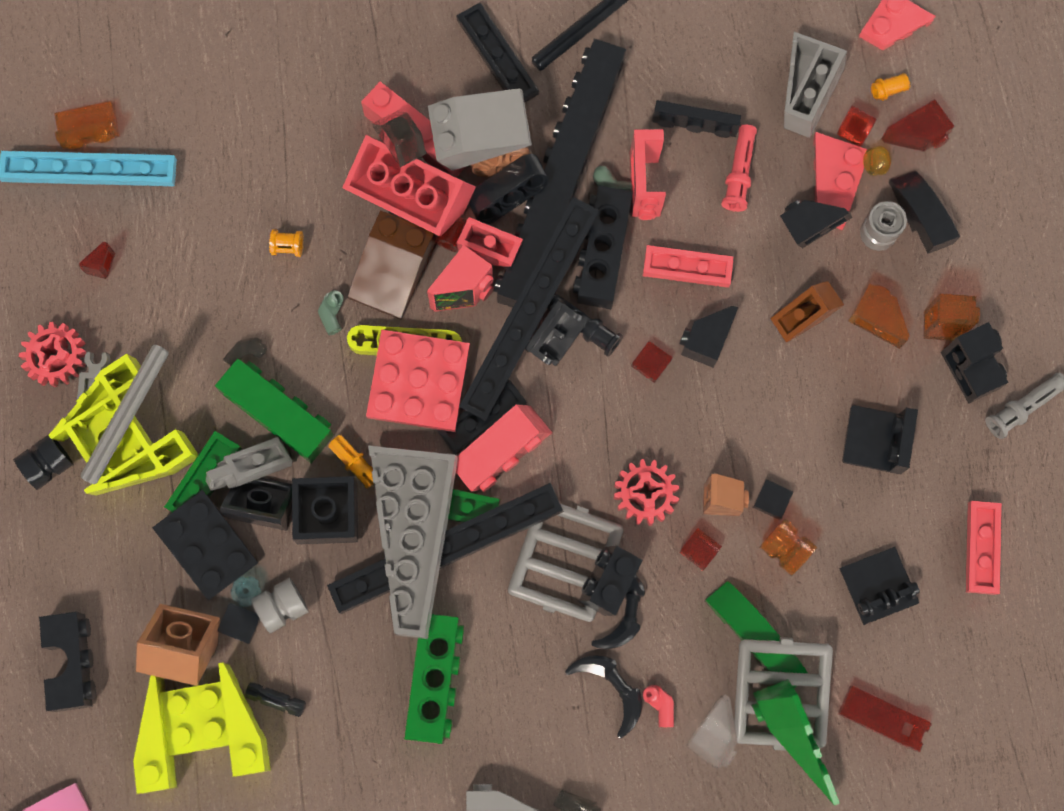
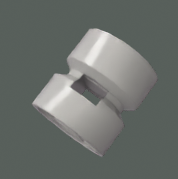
[860,201,907,251]
[251,577,309,634]

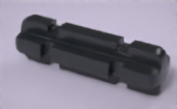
[245,682,306,717]

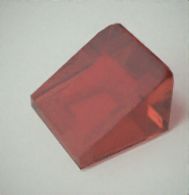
[837,106,877,147]
[79,242,115,279]

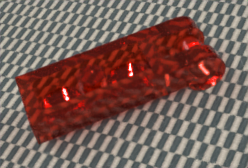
[838,686,932,753]

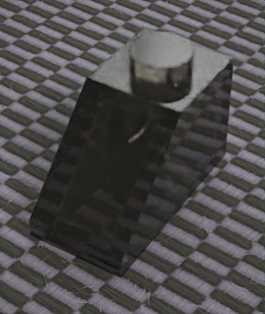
[372,111,426,167]

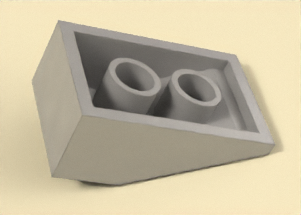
[428,88,532,171]

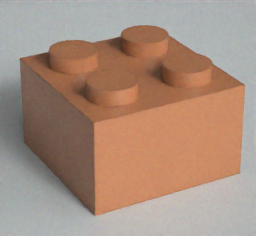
[136,604,220,686]

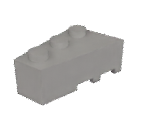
[784,32,847,138]

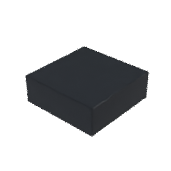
[752,479,793,520]

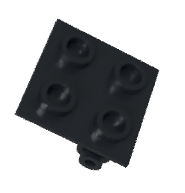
[839,547,920,625]

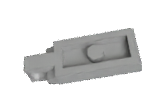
[206,437,292,491]

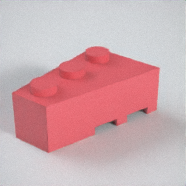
[456,404,553,492]

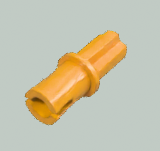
[329,435,375,489]

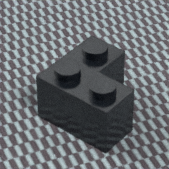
[940,322,1009,404]

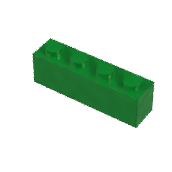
[215,358,334,464]

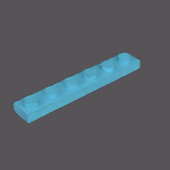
[0,151,177,186]

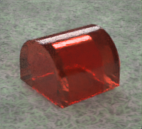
[679,528,722,571]

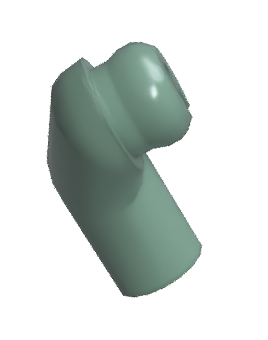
[593,166,632,191]

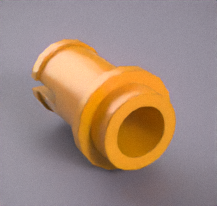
[871,73,910,101]

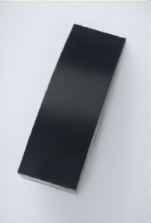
[889,171,960,254]

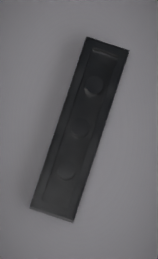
[456,2,539,103]

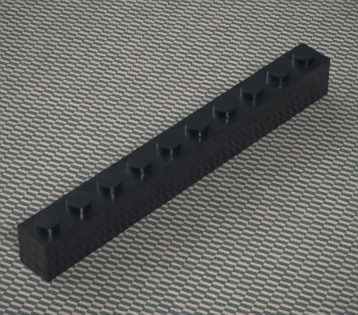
[494,38,626,308]

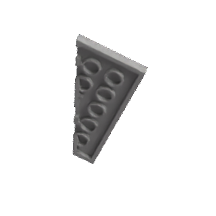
[368,445,458,639]

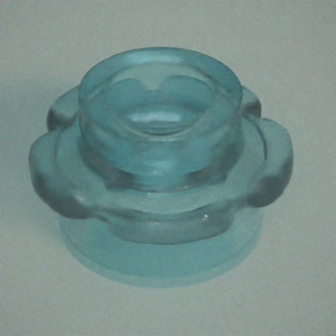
[231,576,261,606]

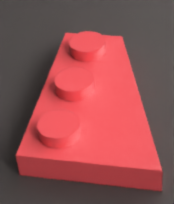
[813,132,870,230]

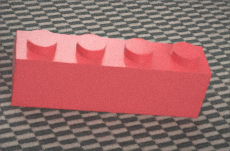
[342,135,476,236]

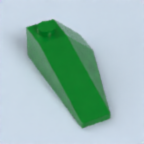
[751,679,840,806]

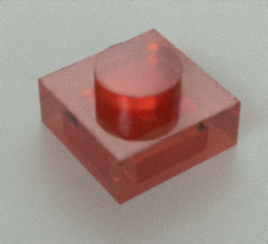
[631,341,673,383]

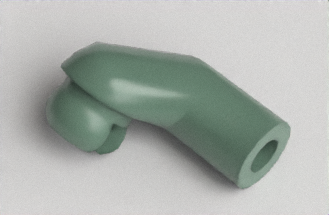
[318,290,344,336]

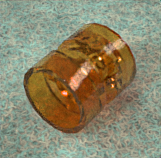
[759,518,818,576]

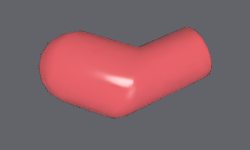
[643,685,674,727]

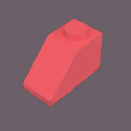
[457,217,523,267]

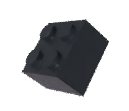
[292,476,358,545]

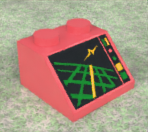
[427,245,494,312]

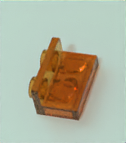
[54,101,120,149]

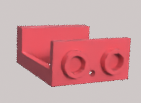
[630,129,666,220]

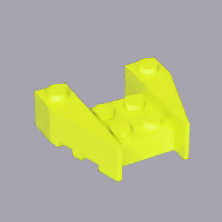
[49,354,198,495]
[133,663,271,794]

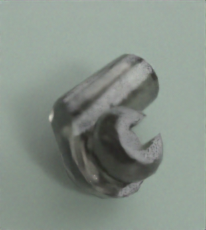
[222,337,267,367]

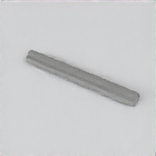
[80,344,169,484]

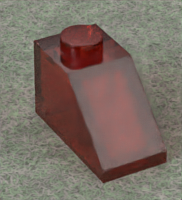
[881,99,955,152]

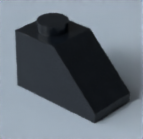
[780,200,853,248]
[679,306,738,368]

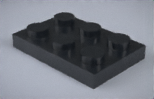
[152,490,258,601]

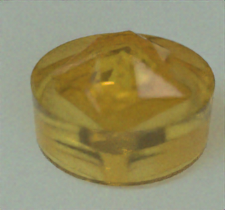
[863,146,891,176]

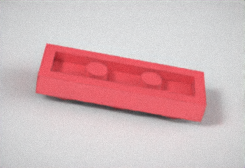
[643,245,734,288]
[966,501,1002,595]

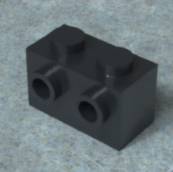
[579,545,643,616]

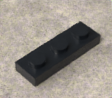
[652,100,741,138]

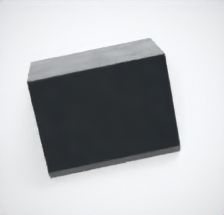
[220,478,292,531]

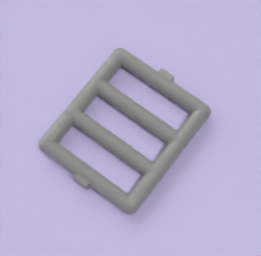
[508,504,624,622]
[733,637,833,750]

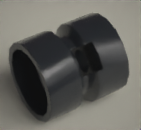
[13,434,74,490]

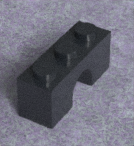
[39,611,96,712]

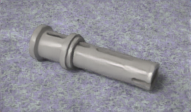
[985,372,1064,439]

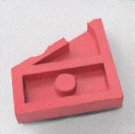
[859,0,936,51]

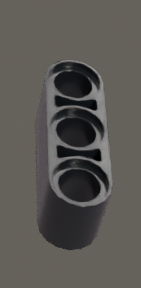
[469,154,549,225]

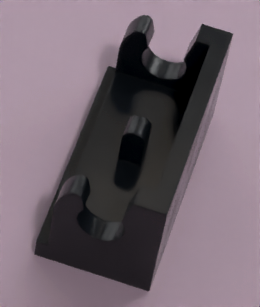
[525,299,590,366]

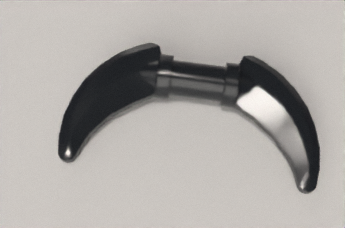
[591,575,645,649]
[565,655,642,738]

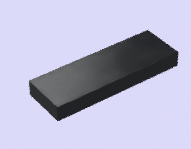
[437,380,527,455]

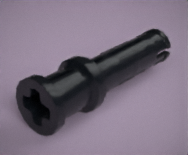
[548,293,623,357]

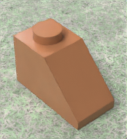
[703,474,749,516]

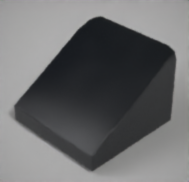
[217,603,260,644]

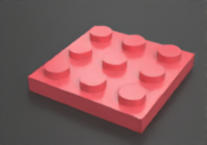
[366,330,470,432]

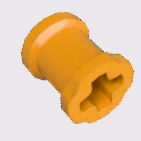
[269,229,303,257]

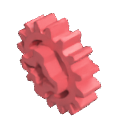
[19,322,86,387]
[613,459,680,526]

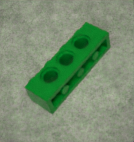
[404,614,464,744]

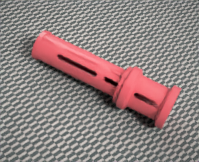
[721,124,757,212]

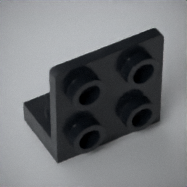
[842,405,918,475]

